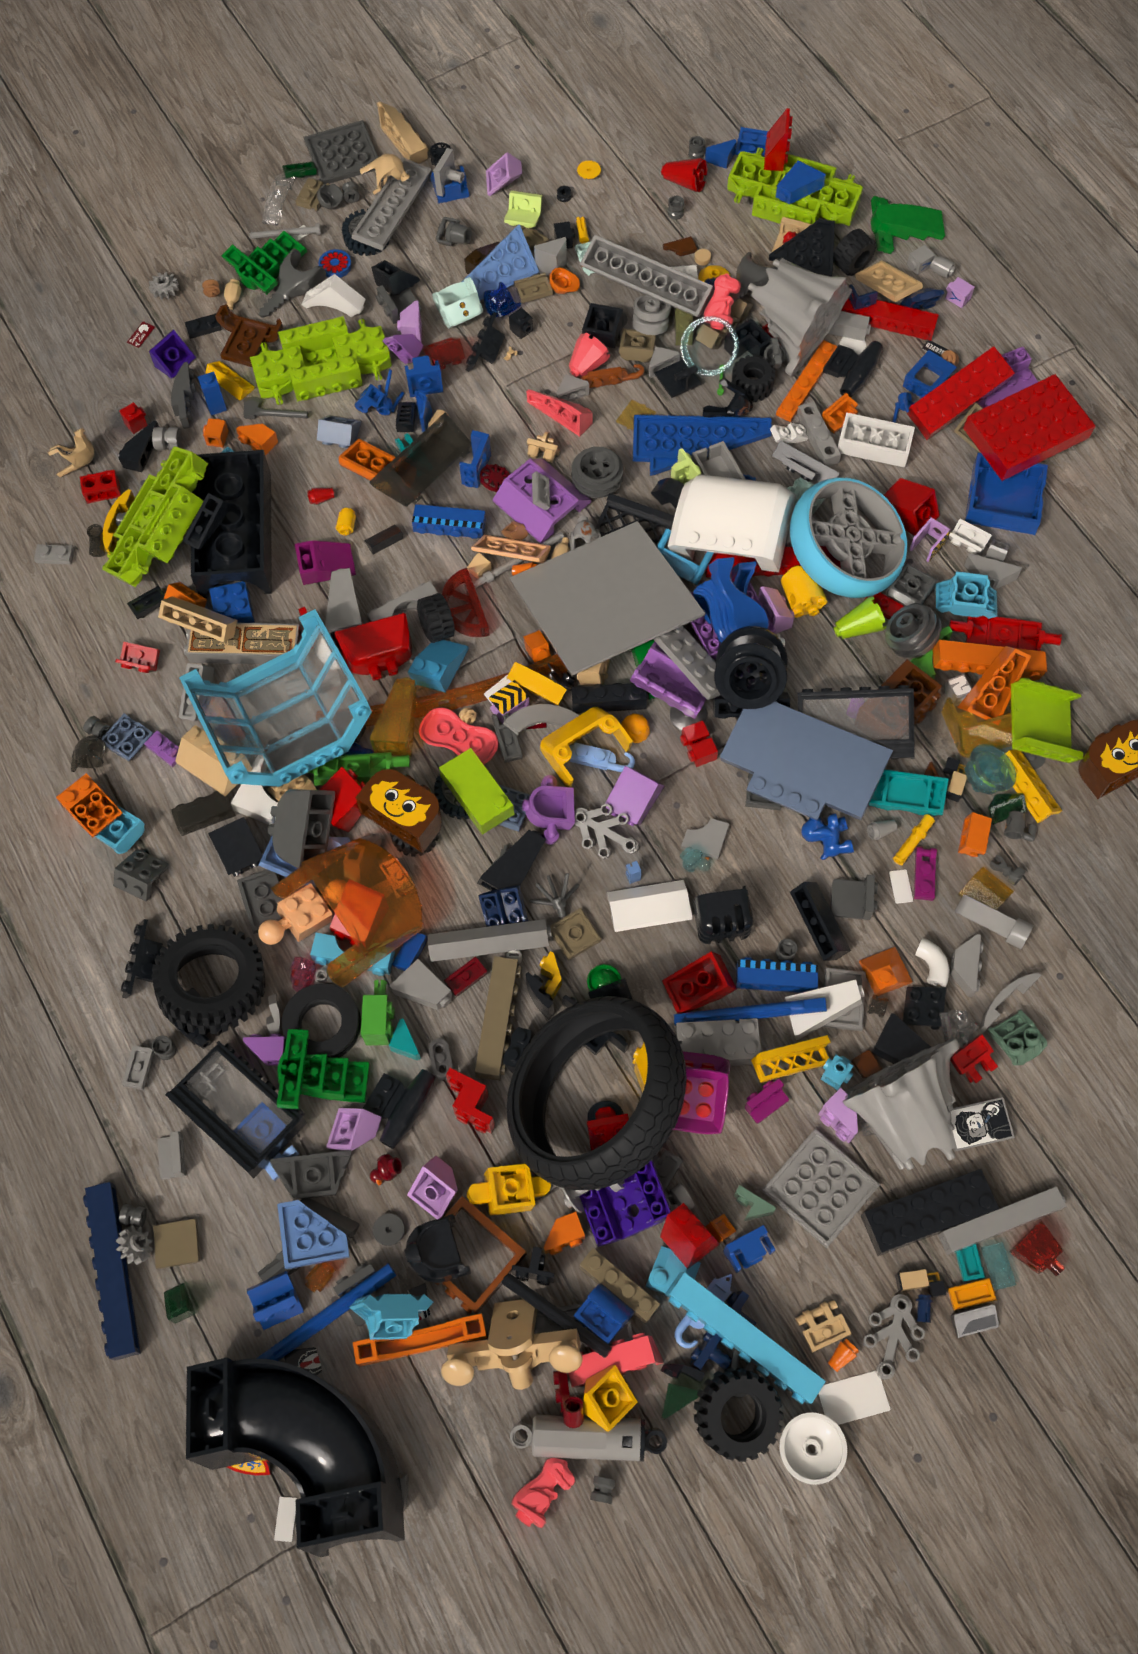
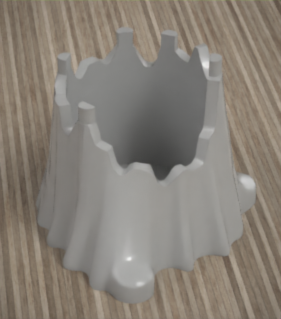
[748,258,852,377]
[843,1038,960,1171]

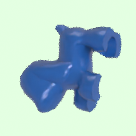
[801,813,854,860]

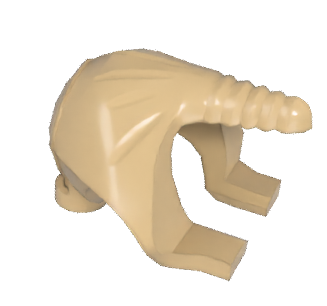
[360,154,410,195]
[48,428,94,477]

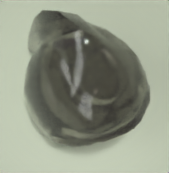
[71,736,106,772]

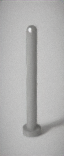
[249,223,321,239]

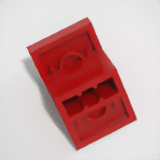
[446,1068,495,1134]

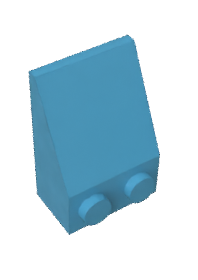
[408,640,469,693]

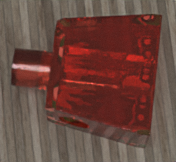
[1009,1221,1065,1277]

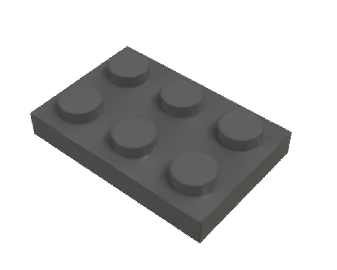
[237,870,284,934]

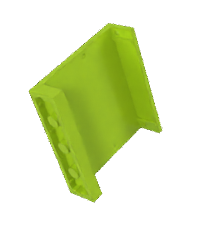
[1011,678,1083,763]

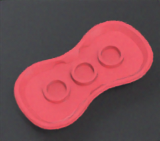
[419,708,499,765]

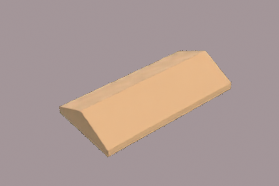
[471,534,551,563]

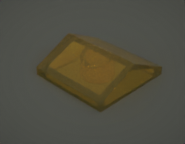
[958,867,1014,910]

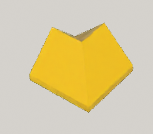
[583,1365,638,1431]

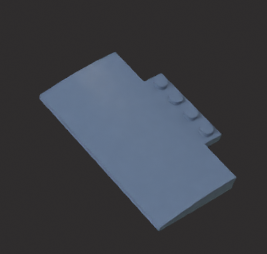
[720,702,893,821]

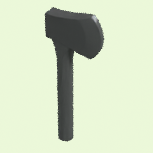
[243,397,308,419]

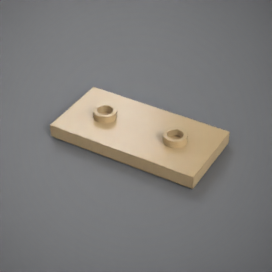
[855,261,923,302]

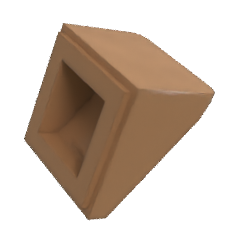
[501,521,528,541]

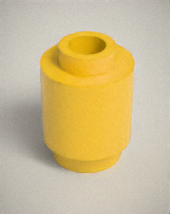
[336,508,356,535]

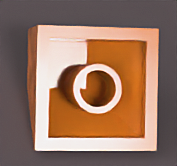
[859,947,913,997]

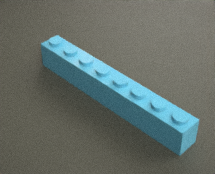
[665,1272,826,1404]

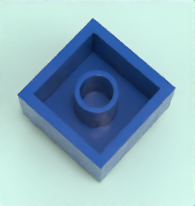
[209,582,255,623]

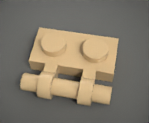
[795,1300,852,1353]

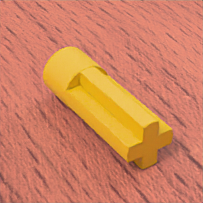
[576,217,589,244]

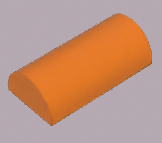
[339,439,417,496]

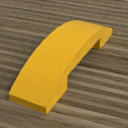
[103,489,135,555]

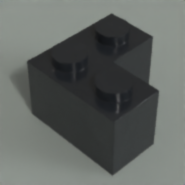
[724,319,772,359]

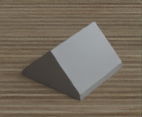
[534,237,567,276]

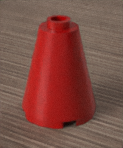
[661,158,707,192]

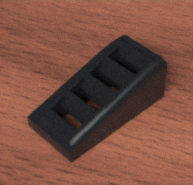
[396,402,416,432]

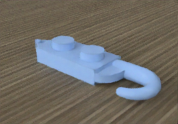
[675,1274,732,1349]

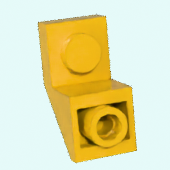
[539,951,562,1000]

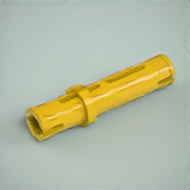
[893,814,935,865]

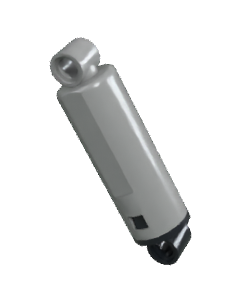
[510,1415,667,1462]

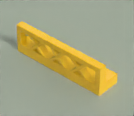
[996,750,1062,823]
[751,1035,831,1083]

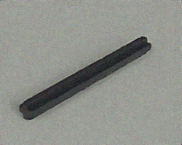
[502,1273,612,1358]

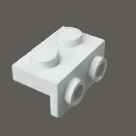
[949,519,992,555]

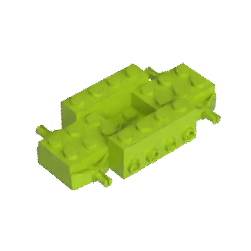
[727,147,863,226]
[250,316,392,405]
[102,446,208,588]

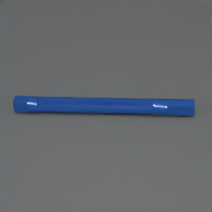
[674,997,827,1026]
[256,1263,397,1361]

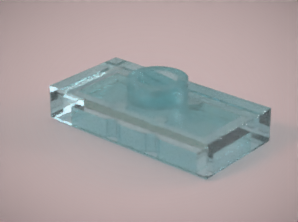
[981,1242,1017,1291]

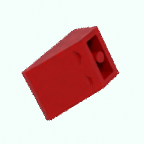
[764,108,793,171]

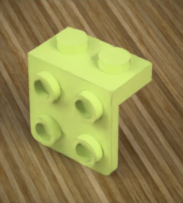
[504,190,542,228]

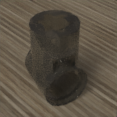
[87,524,105,557]

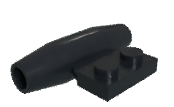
[823,341,883,397]
[363,1069,436,1149]

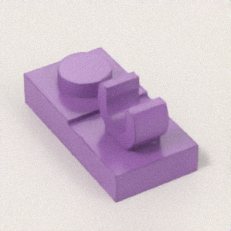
[144,731,179,767]

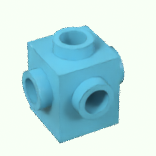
[821,1055,853,1091]

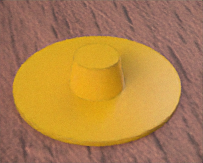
[577,160,601,179]

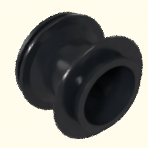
[714,626,788,709]

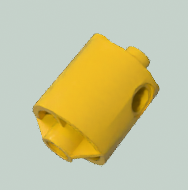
[780,565,828,618]

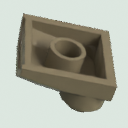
[619,328,656,362]

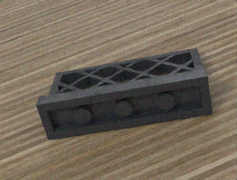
[595,493,675,543]

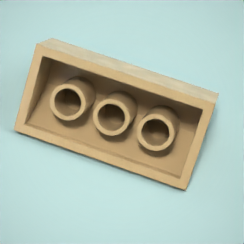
[175,725,252,796]

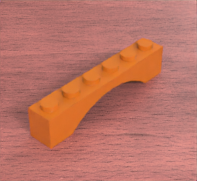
[353,1313,487,1367]

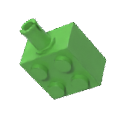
[361,980,395,1045]

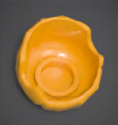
[621,713,650,743]

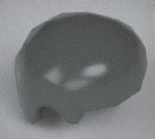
[317,183,343,209]

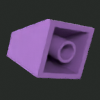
[605,766,665,826]

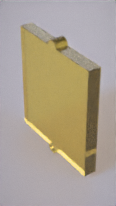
[616,400,656,431]

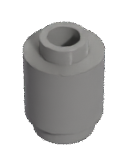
[930,256,956,278]

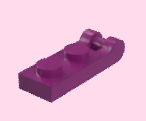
[914,846,937,901]

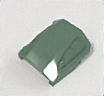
[988,1010,1047,1065]

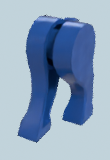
[693,557,769,643]

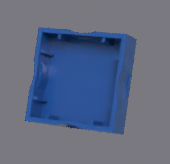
[965,453,1048,535]

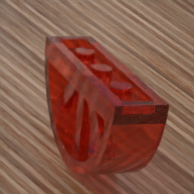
[442,567,490,637]

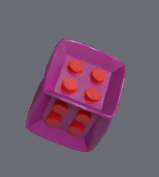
[672,1051,730,1134]

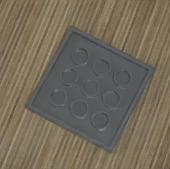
[303,120,379,184]

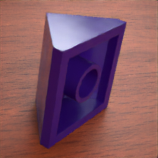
[149,330,196,379]

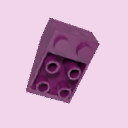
[295,540,356,585]

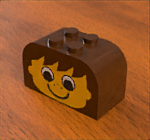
[1078,720,1138,799]
[355,769,442,853]

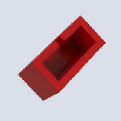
[680,720,718,767]

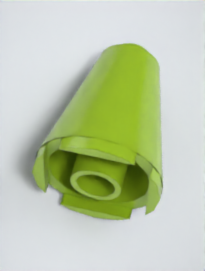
[833,596,887,639]

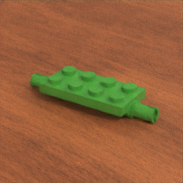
[308,752,410,786]

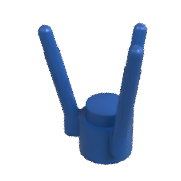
[376,370,404,415]
[892,392,914,423]

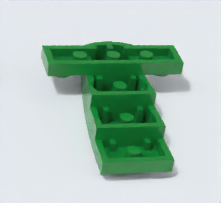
[870,196,945,254]
[221,231,308,295]
[277,1029,370,1109]

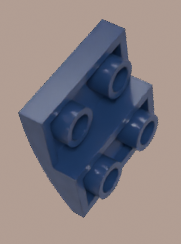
[478,885,528,927]

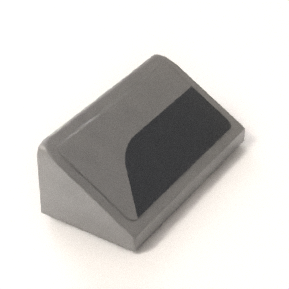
[950,1304,999,1338]

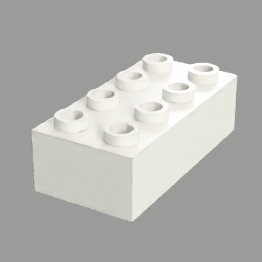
[838,412,915,468]

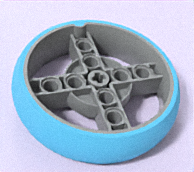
[790,478,907,598]

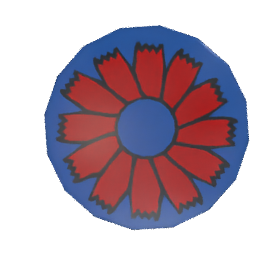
[318,249,351,278]

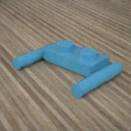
[657,528,714,585]

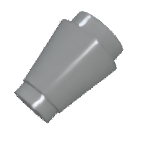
[867,820,897,840]

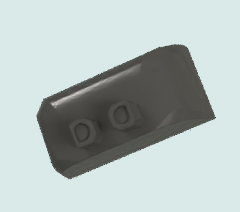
[268,789,335,868]

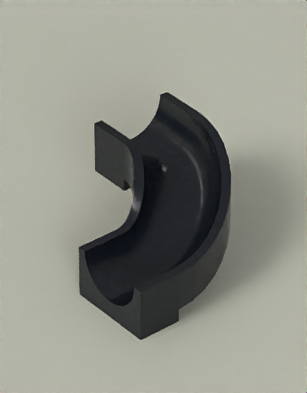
[186,1357,405,1557]

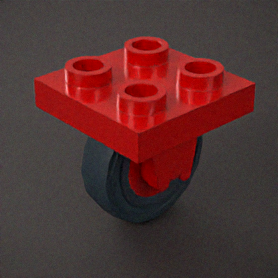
[587,1101,629,1151]

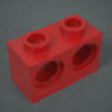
[80,470,121,504]

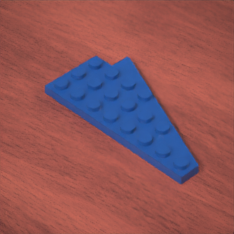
[633,415,772,476]

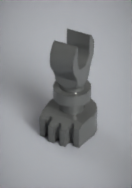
[990,855,1025,886]

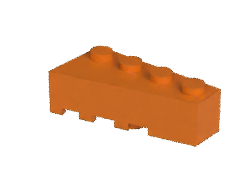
[957,646,1031,725]

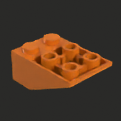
[56,773,123,838]

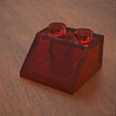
[423,337,466,370]

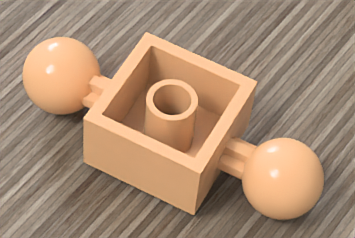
[258,880,347,945]

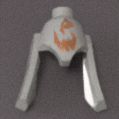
[569,516,601,551]

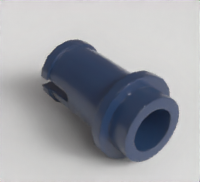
[916,1294,933,1323]

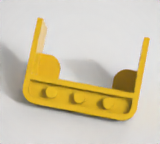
[540,707,633,788]

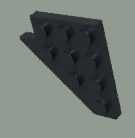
[768,220,835,277]

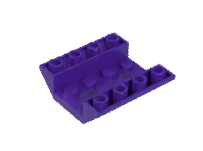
[580,1160,672,1247]

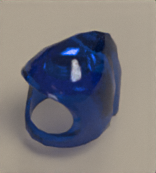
[484,281,521,317]

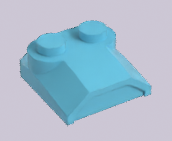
[95,805,145,854]
[645,1246,701,1297]

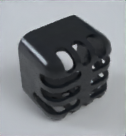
[693,886,754,944]

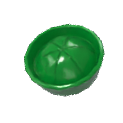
[587,964,621,991]

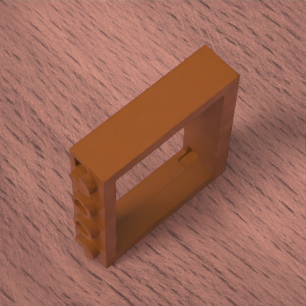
[435,1196,527,1314]

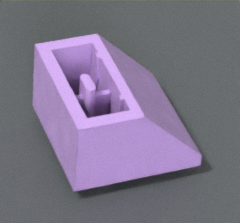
[818,1088,858,1144]

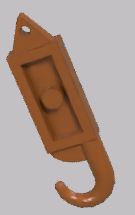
[579,364,645,388]

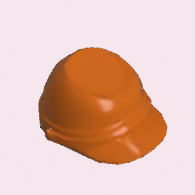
[549,268,580,294]

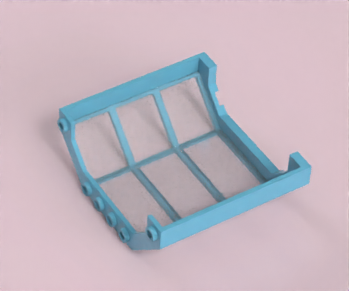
[179,609,372,787]

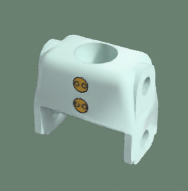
[432,277,483,328]

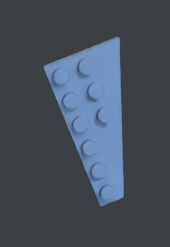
[461,224,539,300]

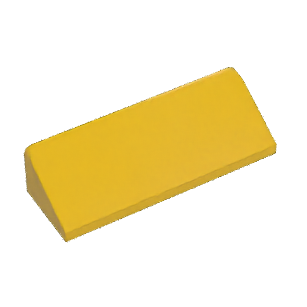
[205,361,255,400]

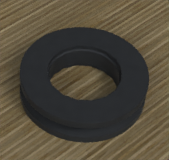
[282,984,361,1058]

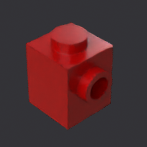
[119,402,147,434]

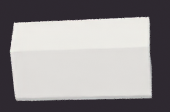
[607,880,692,932]

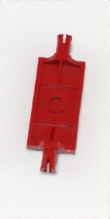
[949,615,1062,651]

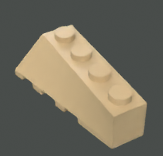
[377,101,429,164]

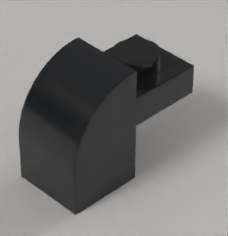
[651,478,684,509]

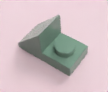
[734,1185,776,1221]

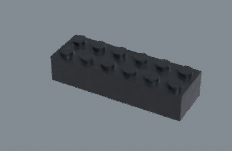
[861,1169,999,1256]

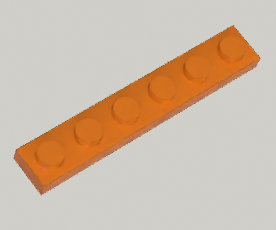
[776,340,837,422]

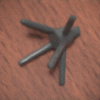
[529,873,579,918]

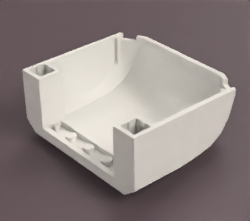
[668,475,796,572]

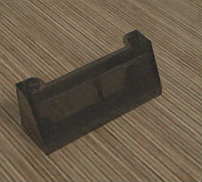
[369,413,472,507]

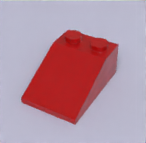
[662,951,737,1014]

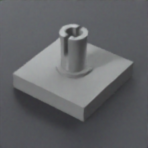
[433,148,465,197]

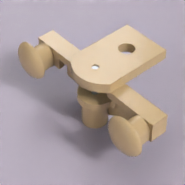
[441,1299,583,1390]

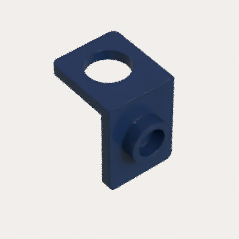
[849,284,878,310]

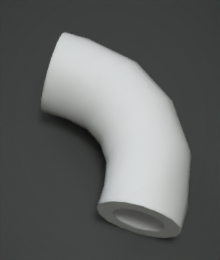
[915,938,950,987]

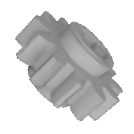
[149,272,179,300]
[116,1225,153,1265]

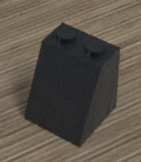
[208,817,263,877]

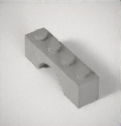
[367,581,438,622]

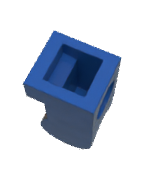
[355,384,385,413]

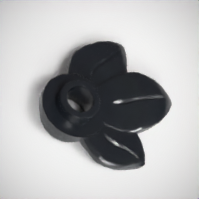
[548,663,576,691]

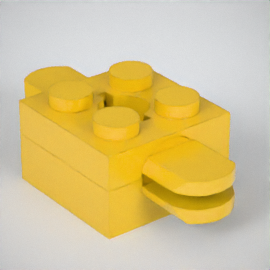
[467,1164,551,1216]

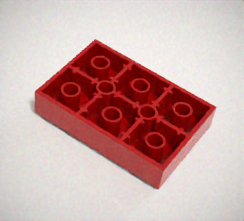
[963,374,1095,481]

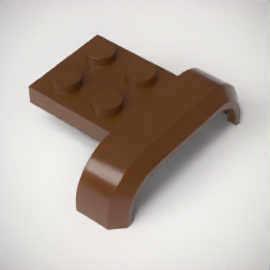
[215,304,283,367]

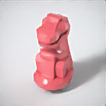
[704,274,741,330]
[511,1458,575,1528]

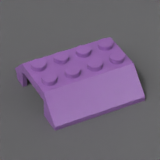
[630,641,706,719]

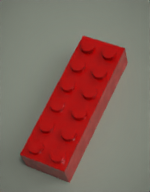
[906,346,1015,440]

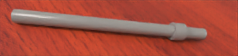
[471,532,564,589]

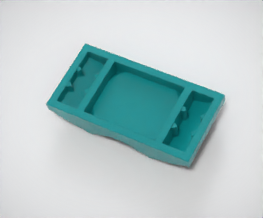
[869,770,949,816]

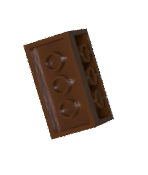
[854,659,942,740]

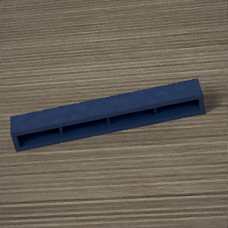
[83,1182,141,1361]

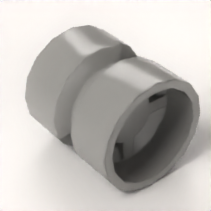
[152,427,182,450]
[665,1183,695,1211]

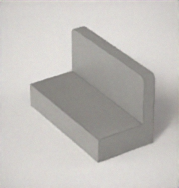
[157,1131,186,1180]

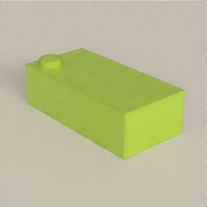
[439,748,514,835]

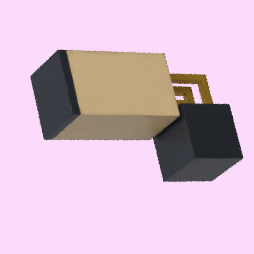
[943,757,968,802]
[895,1269,947,1298]

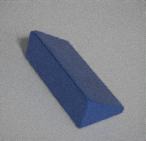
[392,931,428,971]

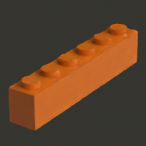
[933,640,1047,680]

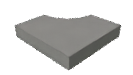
[681,818,729,860]

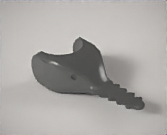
[259,249,326,318]
[729,252,778,301]

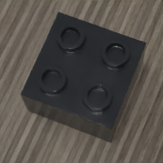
[582,303,623,349]

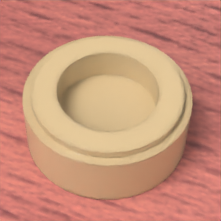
[694,249,711,265]

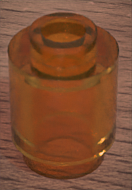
[304,1262,336,1293]

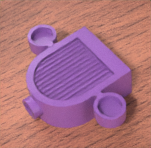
[522,775,575,845]

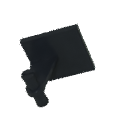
[655,359,701,398]

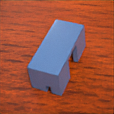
[626,861,641,884]

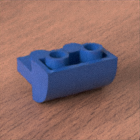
[574,1283,635,1344]

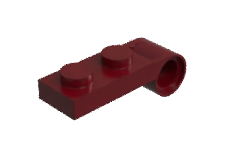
[553,1370,584,1428]

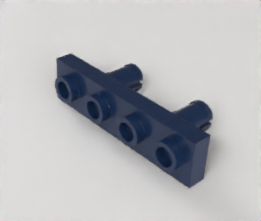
[690,1291,756,1370]

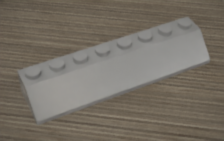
[579,235,714,317]

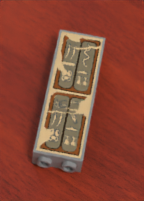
[184,623,302,664]

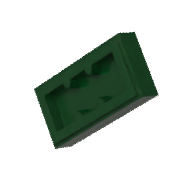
[282,162,317,178]

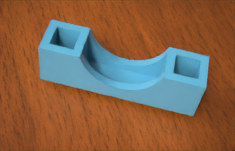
[310,933,395,976]

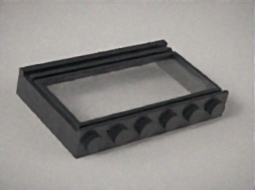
[797,685,915,759]
[165,1041,307,1179]

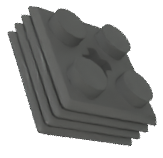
[887,563,937,606]

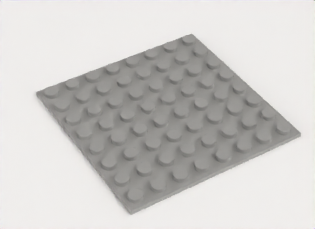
[509,521,705,676]

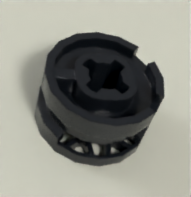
[430,142,451,167]

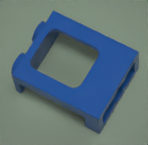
[903,350,957,398]
[459,430,491,488]

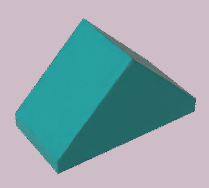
[389,1018,421,1061]

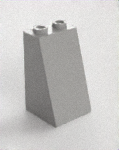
[325,568,362,648]

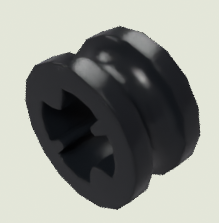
[557,185,571,202]

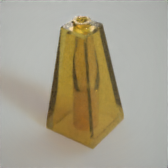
[370,677,417,757]

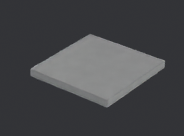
[762,1128,881,1249]

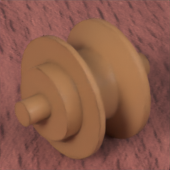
[202,279,220,297]
[940,350,959,366]

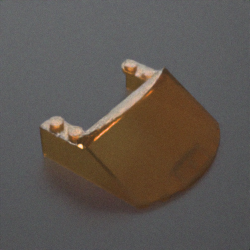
[271,838,423,988]

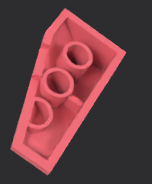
[527,389,593,437]

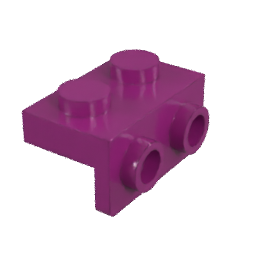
[745,1079,789,1124]

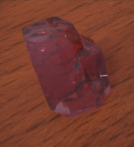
[290,957,316,992]

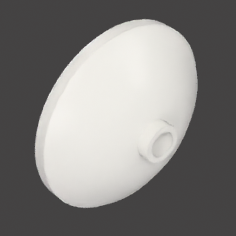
[779,1413,847,1485]

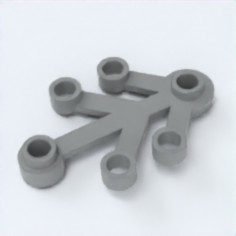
[574,804,639,859]
[863,1294,925,1380]

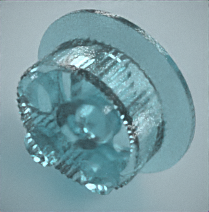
[964,744,1016,794]

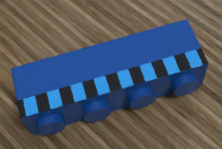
[412,504,486,539]
[736,957,818,993]

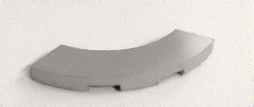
[503,704,579,735]

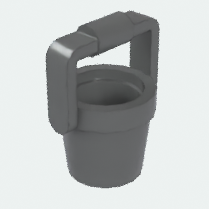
[436,217,472,246]
[764,337,786,370]

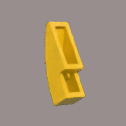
[506,662,567,705]

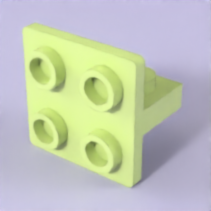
[671,448,701,485]

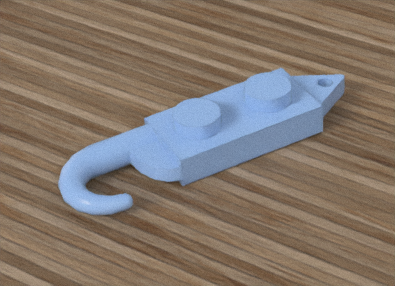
[569,743,635,772]

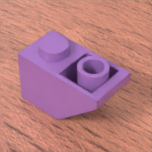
[383,334,424,364]
[243,1034,286,1066]

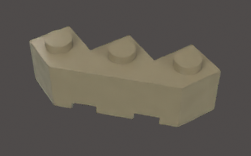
[695,297,753,349]

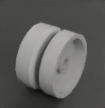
[632,295,671,335]

